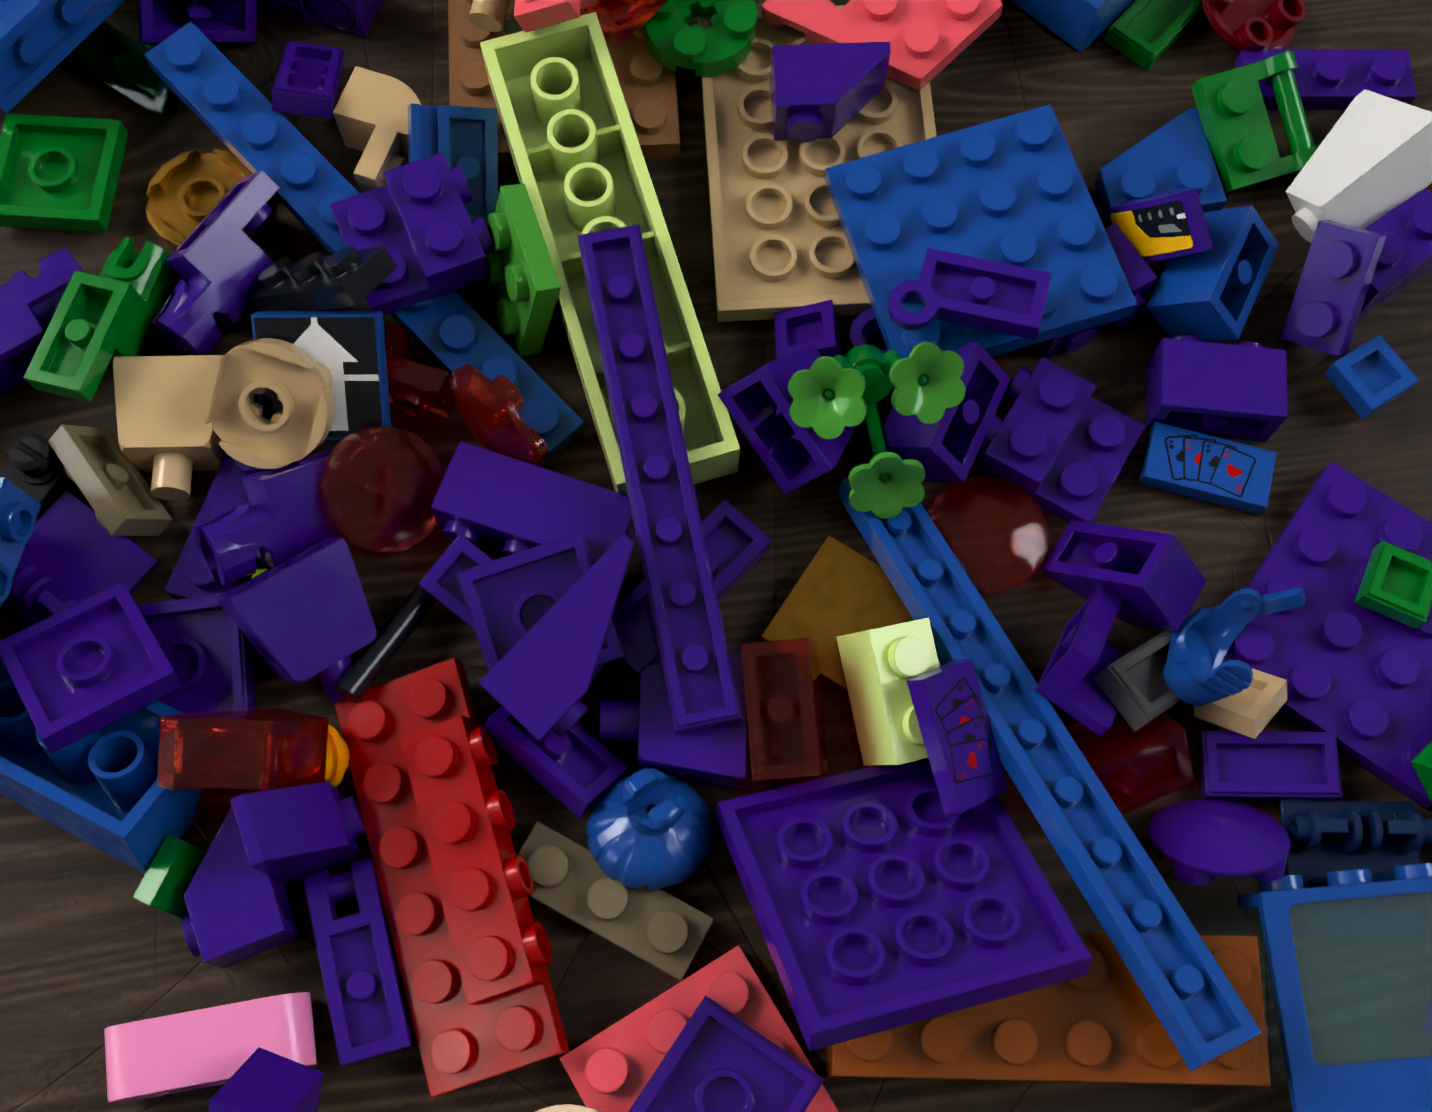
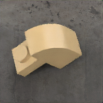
[333,66,421,193]

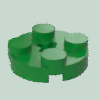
[644,0,757,77]

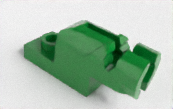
[23,237,179,403]

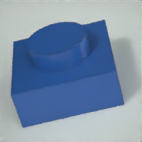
[1324,334,1419,420]

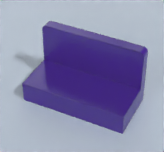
[1035,583,1124,736]

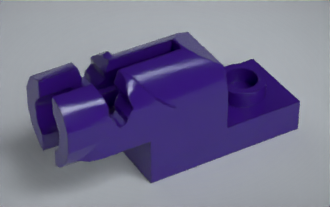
[151,170,280,356]
[0,246,85,396]
[194,440,388,586]

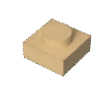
[1194,668,1287,739]

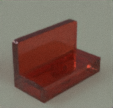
[1066,710,1194,816]

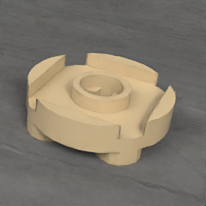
[200,338,335,469]

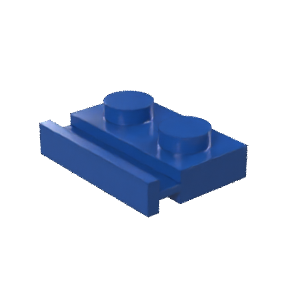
[408,103,498,229]

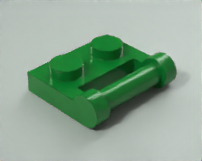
[1190,51,1319,194]

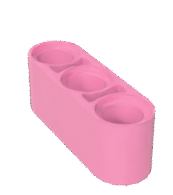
[104,992,317,1103]

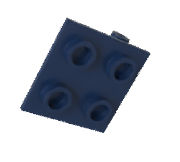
[1278,799,1432,938]

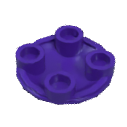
[1148,799,1291,885]

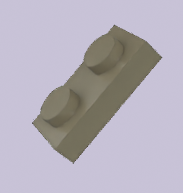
[48,424,173,536]

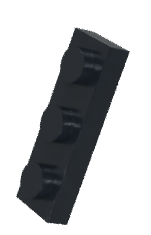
[246,246,398,312]

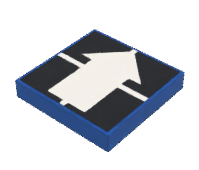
[251,311,392,440]

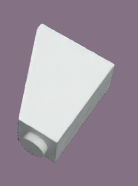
[1285,89,1432,243]

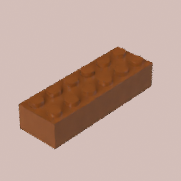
[826,932,1271,1087]

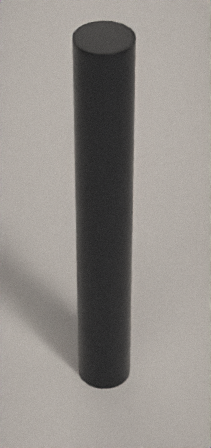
[336,541,454,703]

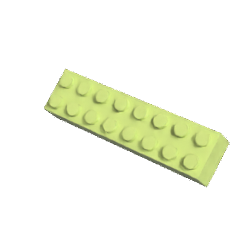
[480,12,740,496]

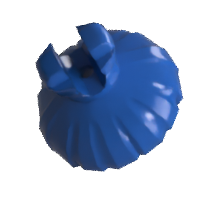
[586,768,713,892]

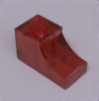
[157,708,329,791]

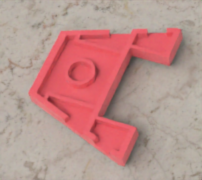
[761,0,1003,91]

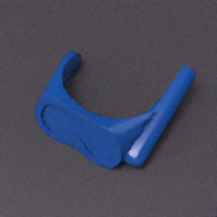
[1163,587,1305,707]

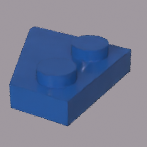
[1094,108,1227,227]

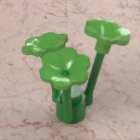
[788,342,966,519]

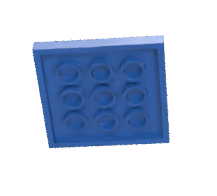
[825,104,1137,358]

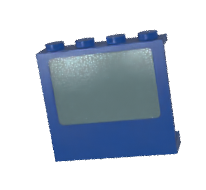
[1237,863,1432,1112]

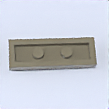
[518,821,714,982]

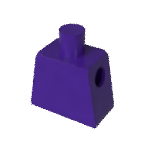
[718,345,856,494]
[216,538,377,703]
[600,653,747,790]

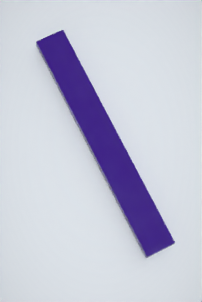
[577,224,742,734]

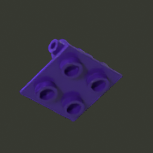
[2,490,159,627]

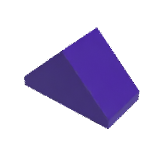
[138,0,257,43]

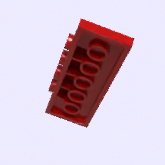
[334,657,570,1098]

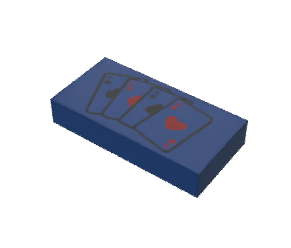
[1139,422,1277,515]

